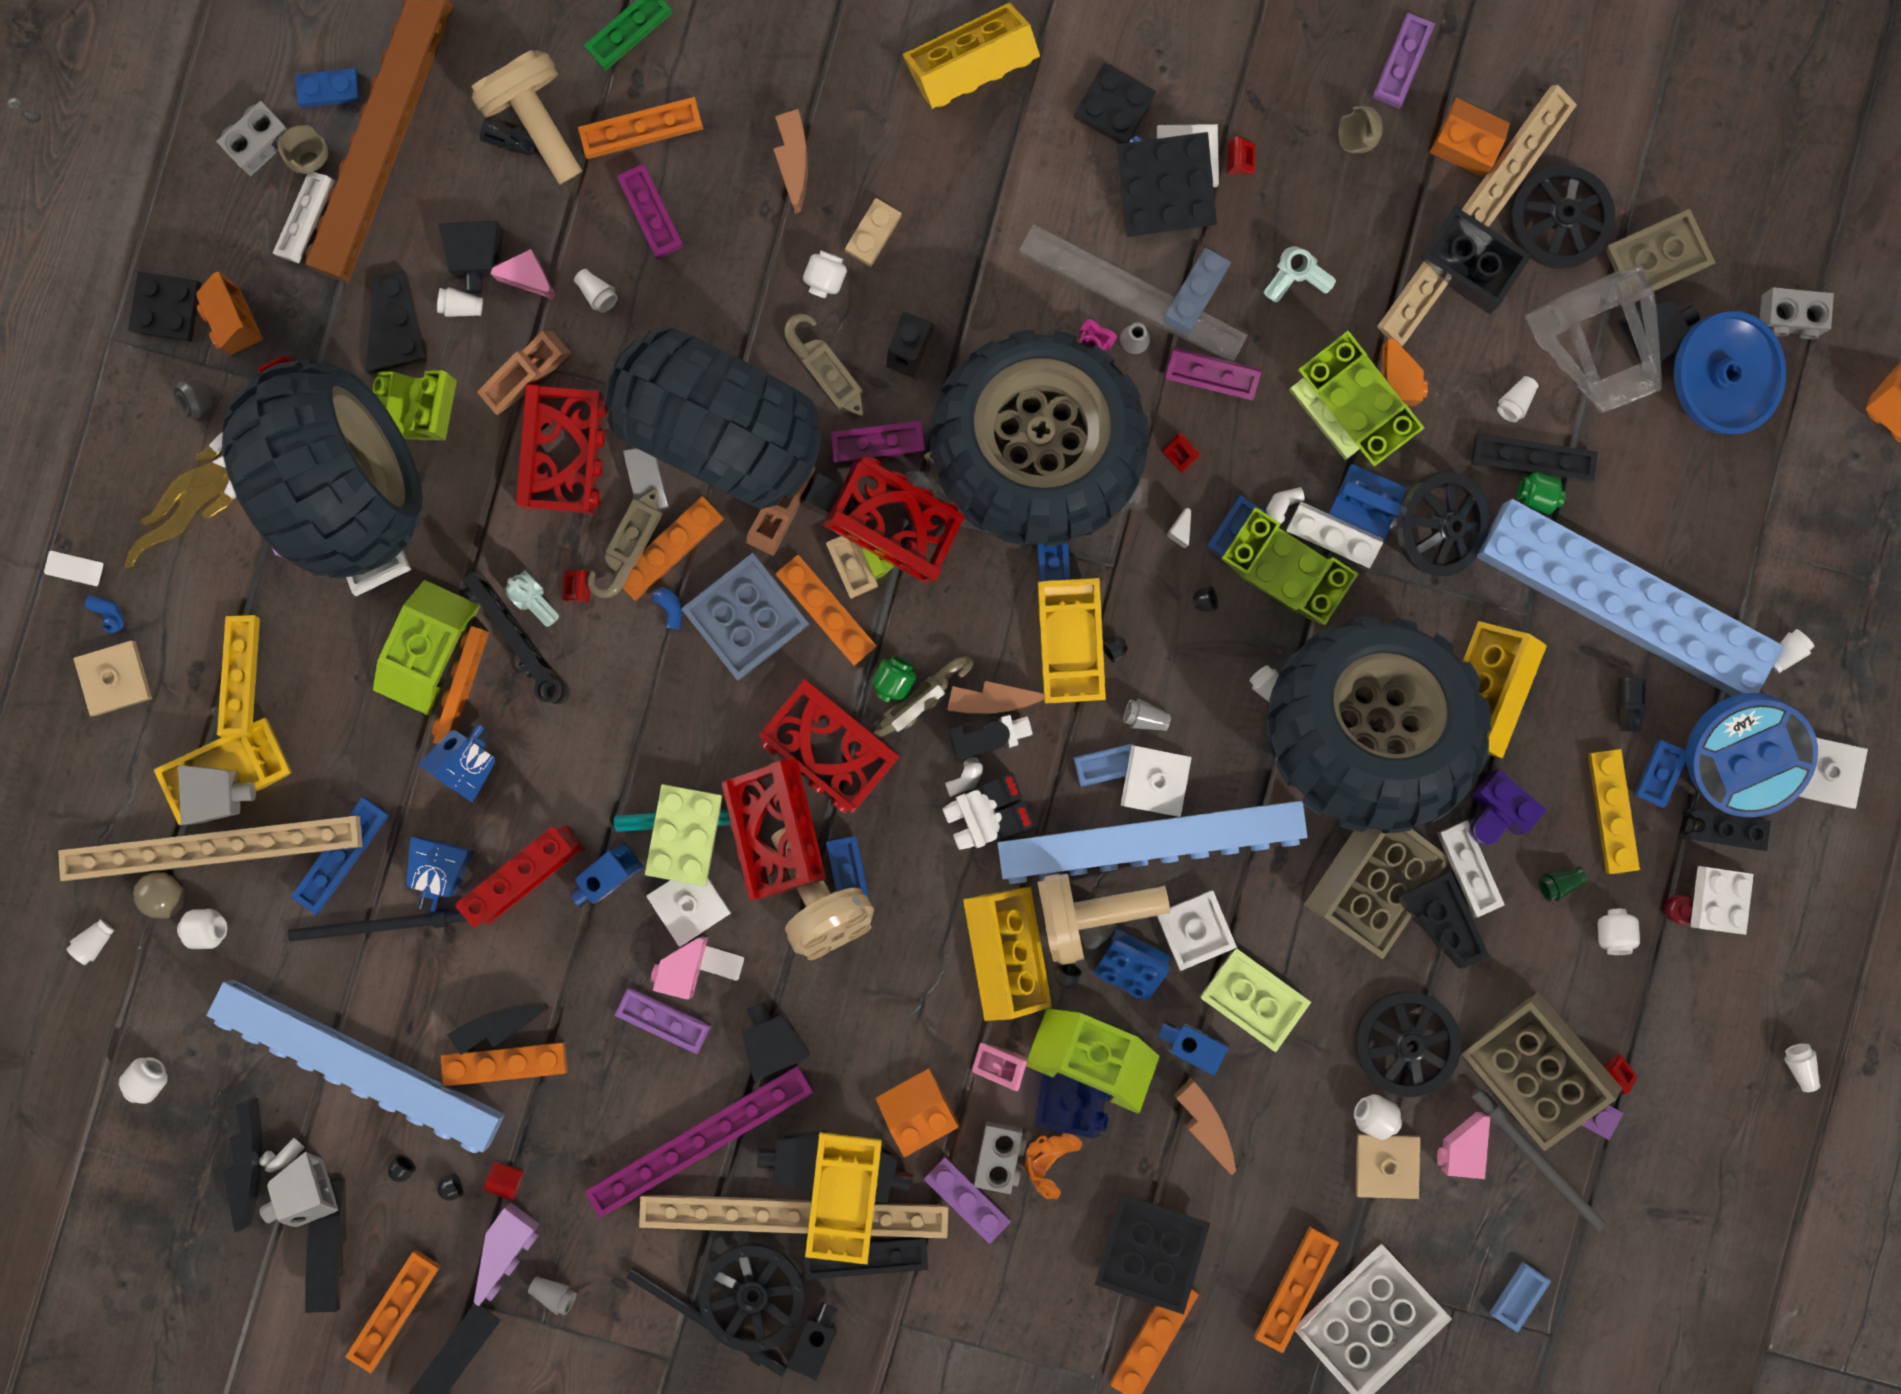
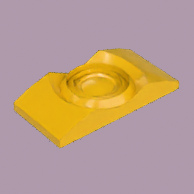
[1038,578,1106,703]
[154,718,292,825]
[805,1132,882,1264]

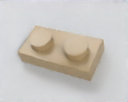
[845,198,902,267]
[826,536,878,599]

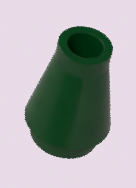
[1538,866,1587,901]

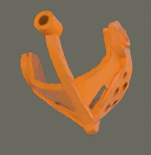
[1022,1133,1083,1199]

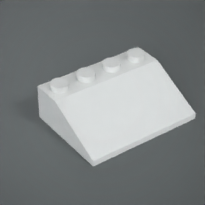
[1295,1244,1452,1394]

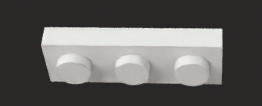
[273,172,335,263]
[1287,501,1384,568]
[1437,821,1505,917]

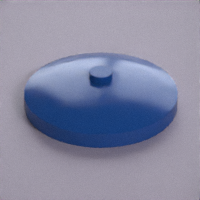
[1674,311,1786,435]

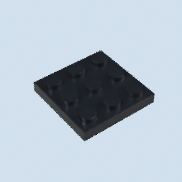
[1116,132,1217,237]
[1094,1194,1210,1315]

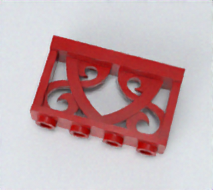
[516,384,608,515]
[822,456,965,584]
[758,679,900,814]
[722,760,827,900]
[456,824,585,928]

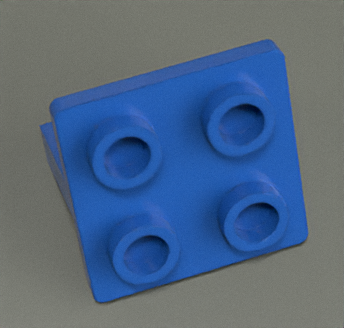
[1329,464,1406,540]
[1093,928,1170,1001]

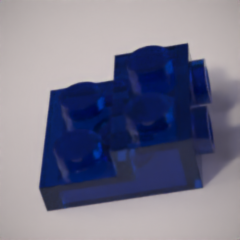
[1035,1072,1112,1138]

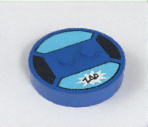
[1686,693,1818,817]

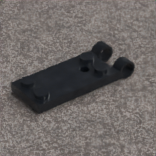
[463,572,570,704]

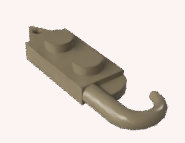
[784,314,863,417]
[588,489,662,598]
[873,656,973,739]

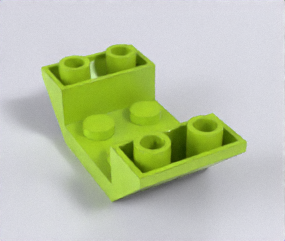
[1298,331,1424,467]
[373,370,457,440]
[1222,507,1358,625]
[373,580,481,715]
[1026,1009,1160,1114]

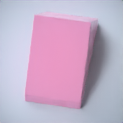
[490,249,556,300]
[972,1043,1027,1091]

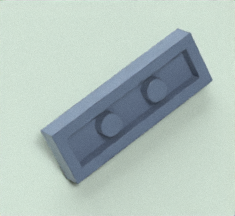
[1162,248,1231,336]

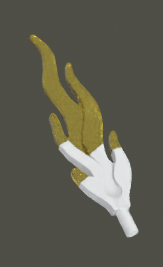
[125,432,236,569]

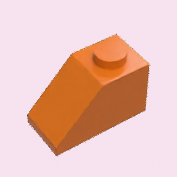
[1381,339,1428,406]

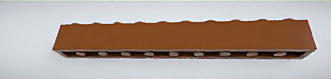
[306,0,454,284]

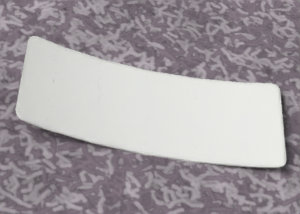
[44,551,103,586]
[700,946,744,981]

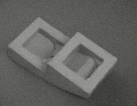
[623,448,669,509]

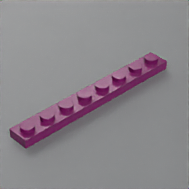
[585,1065,813,1218]

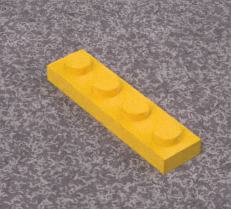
[217,615,260,737]
[1588,749,1640,874]

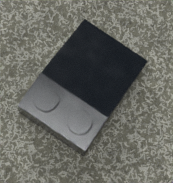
[1420,206,1532,314]

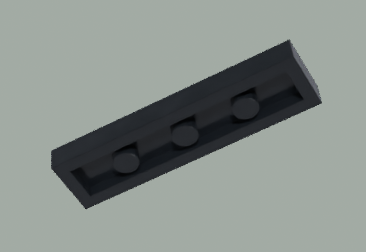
[1471,433,1598,483]
[803,1237,928,1280]

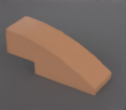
[774,109,808,214]
[477,331,572,415]
[747,467,816,556]
[947,681,1045,715]
[1174,1078,1236,1175]

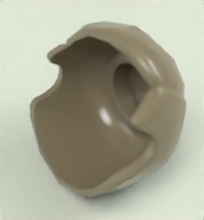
[1338,106,1383,153]
[278,125,328,174]
[133,871,185,919]

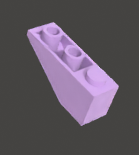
[474,1202,540,1306]

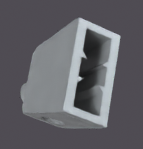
[178,766,256,825]
[259,1152,338,1227]

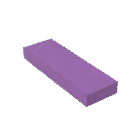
[1372,12,1435,109]
[614,987,712,1054]

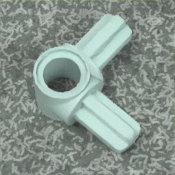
[1264,246,1336,302]
[503,570,559,627]

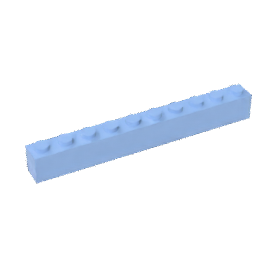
[997,801,1308,884]
[206,979,505,1153]

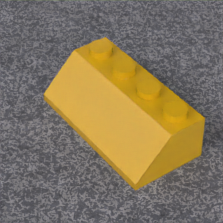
[902,2,1040,109]
[1462,621,1547,759]
[963,887,1052,1021]

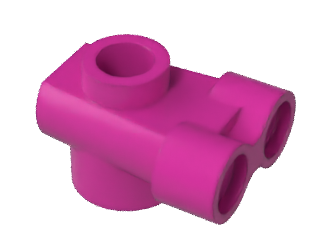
[1079,319,1117,350]

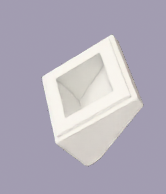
[1167,508,1191,548]

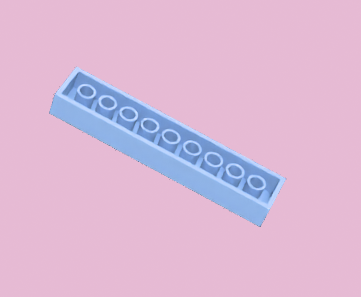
[1477,499,1783,696]

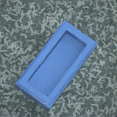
[1073,743,1133,787]
[1490,1262,1551,1333]

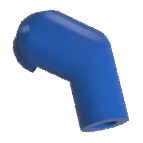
[652,587,683,630]
[85,595,124,633]

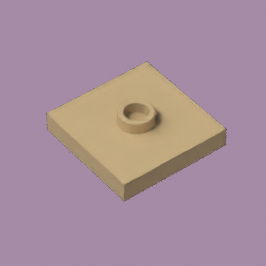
[73,640,152,716]
[1355,1133,1420,1199]

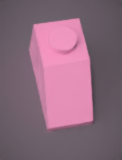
[650,936,708,1000]
[1437,1112,1490,1179]

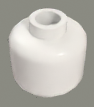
[803,250,847,298]
[177,909,227,949]
[1597,909,1640,955]
[119,1057,168,1104]
[1354,1094,1402,1140]

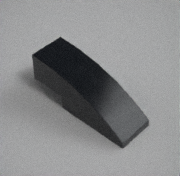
[447,1003,549,1055]

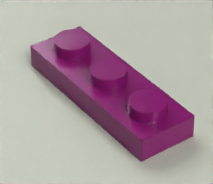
[617,163,684,260]
[1165,347,1262,400]
[831,421,925,464]

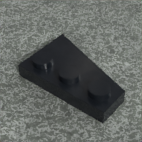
[366,270,427,374]
[1396,871,1489,969]

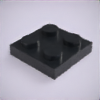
[1074,63,1156,144]
[128,271,201,342]

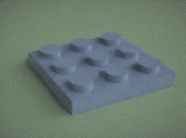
[681,553,810,681]

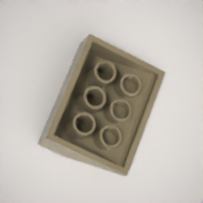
[1304,828,1449,959]
[1461,992,1622,1151]

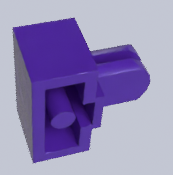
[1469,770,1546,845]

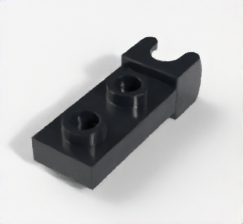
[1680,809,1771,851]

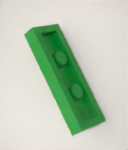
[584,0,673,72]

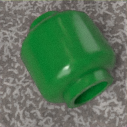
[1517,472,1566,515]
[872,656,916,703]

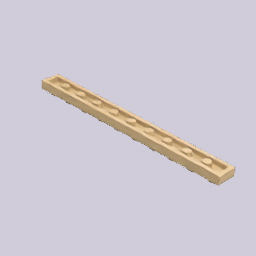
[1377,85,1577,347]
[58,816,363,881]
[639,1194,948,1238]

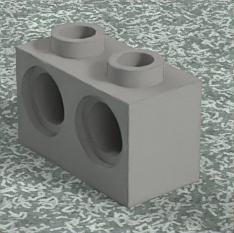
[216,101,288,176]
[1760,288,1834,339]
[974,1121,1027,1194]

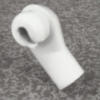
[1266,487,1305,523]
[945,757,983,797]
[259,1138,305,1173]

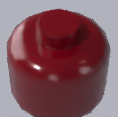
[1664,895,1694,926]

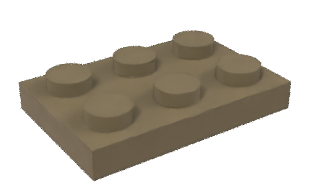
[1604,209,1716,302]

